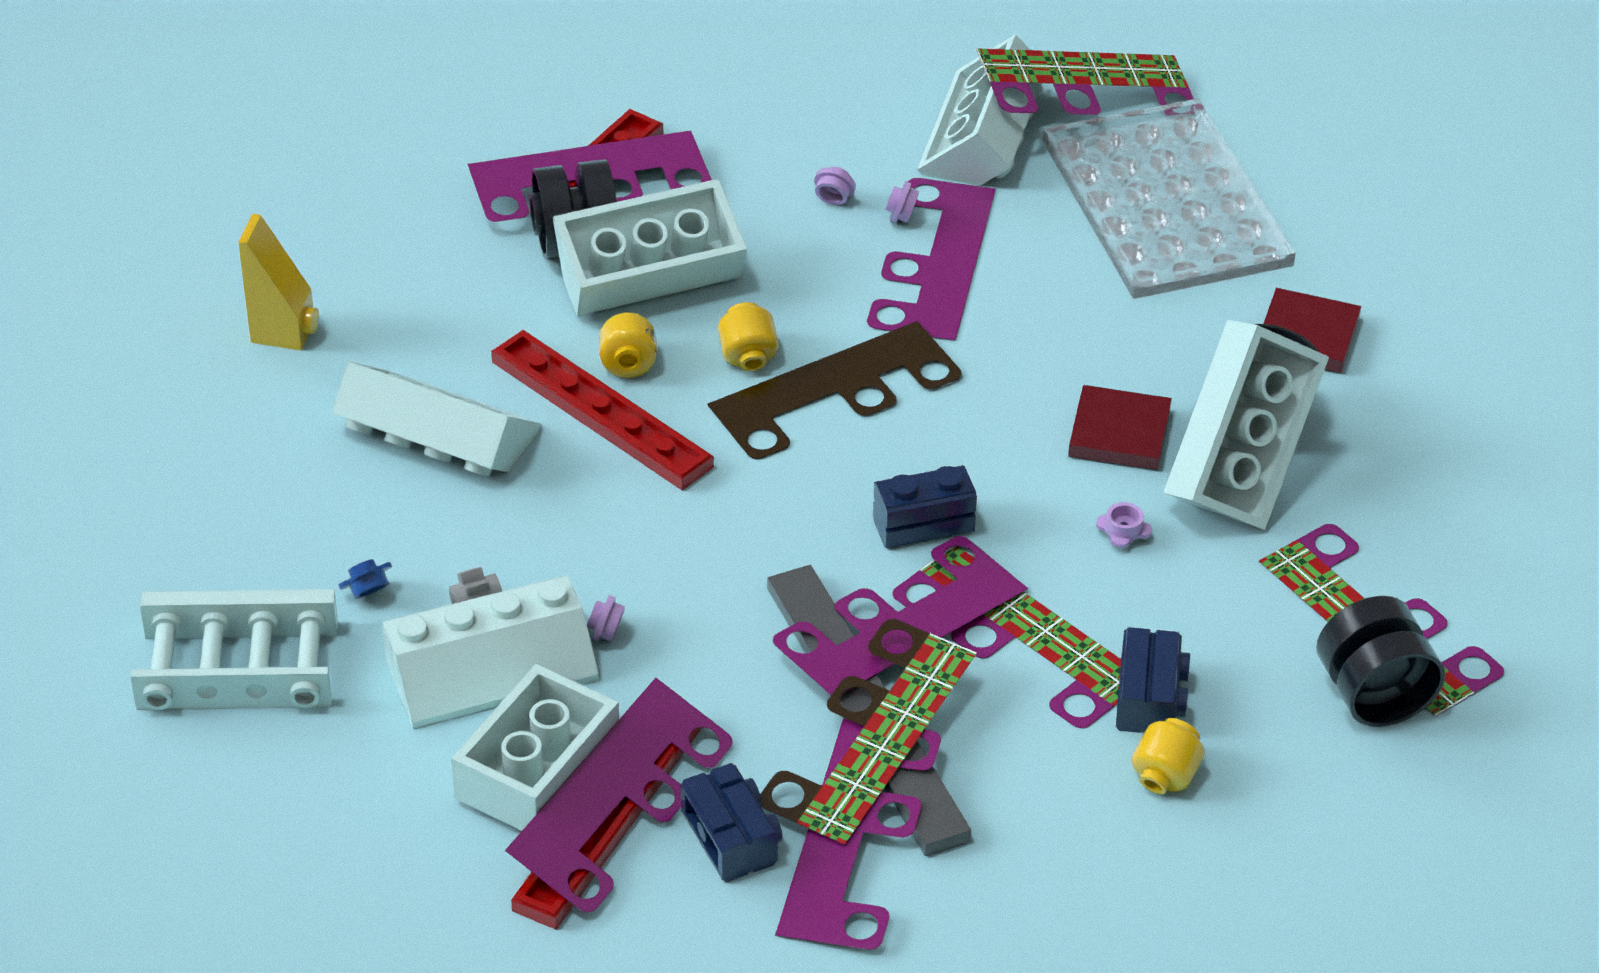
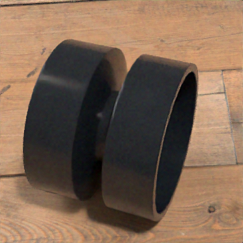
[529,159,617,259]
[1316,596,1445,727]

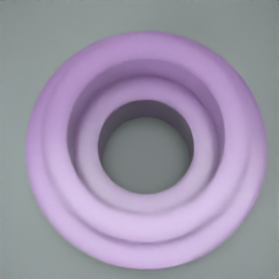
[814,167,856,205]
[885,181,920,223]
[587,595,626,642]

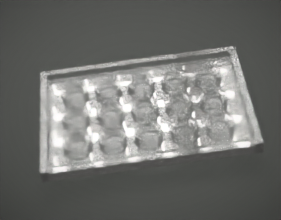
[1043,98,1296,299]

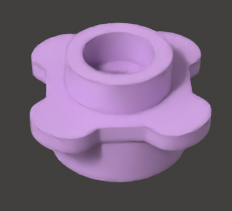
[1096,502,1152,548]

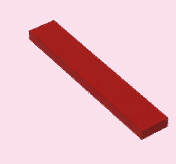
[491,330,714,490]
[511,727,703,930]

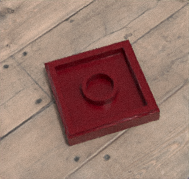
[1263,287,1362,373]
[1068,385,1172,470]

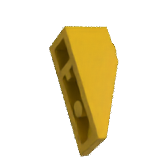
[238,214,319,350]

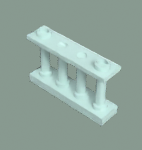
[130,589,338,710]

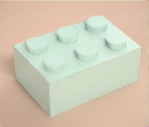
[451,664,619,831]

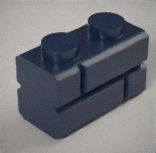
[873,465,977,548]
[1115,627,1190,733]
[681,763,783,882]

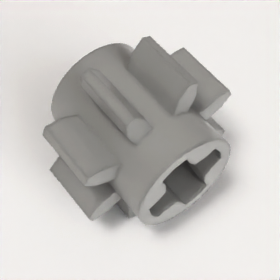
[449,566,502,604]

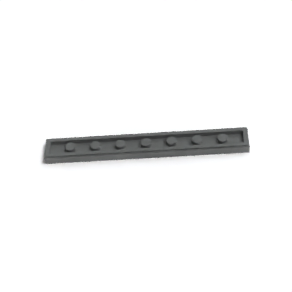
[767,564,971,856]

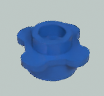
[338,559,393,599]

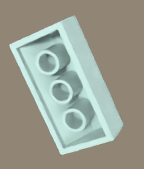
[917,34,1043,186]
[553,179,747,316]
[1163,320,1329,530]
[332,361,542,477]
[382,575,599,729]

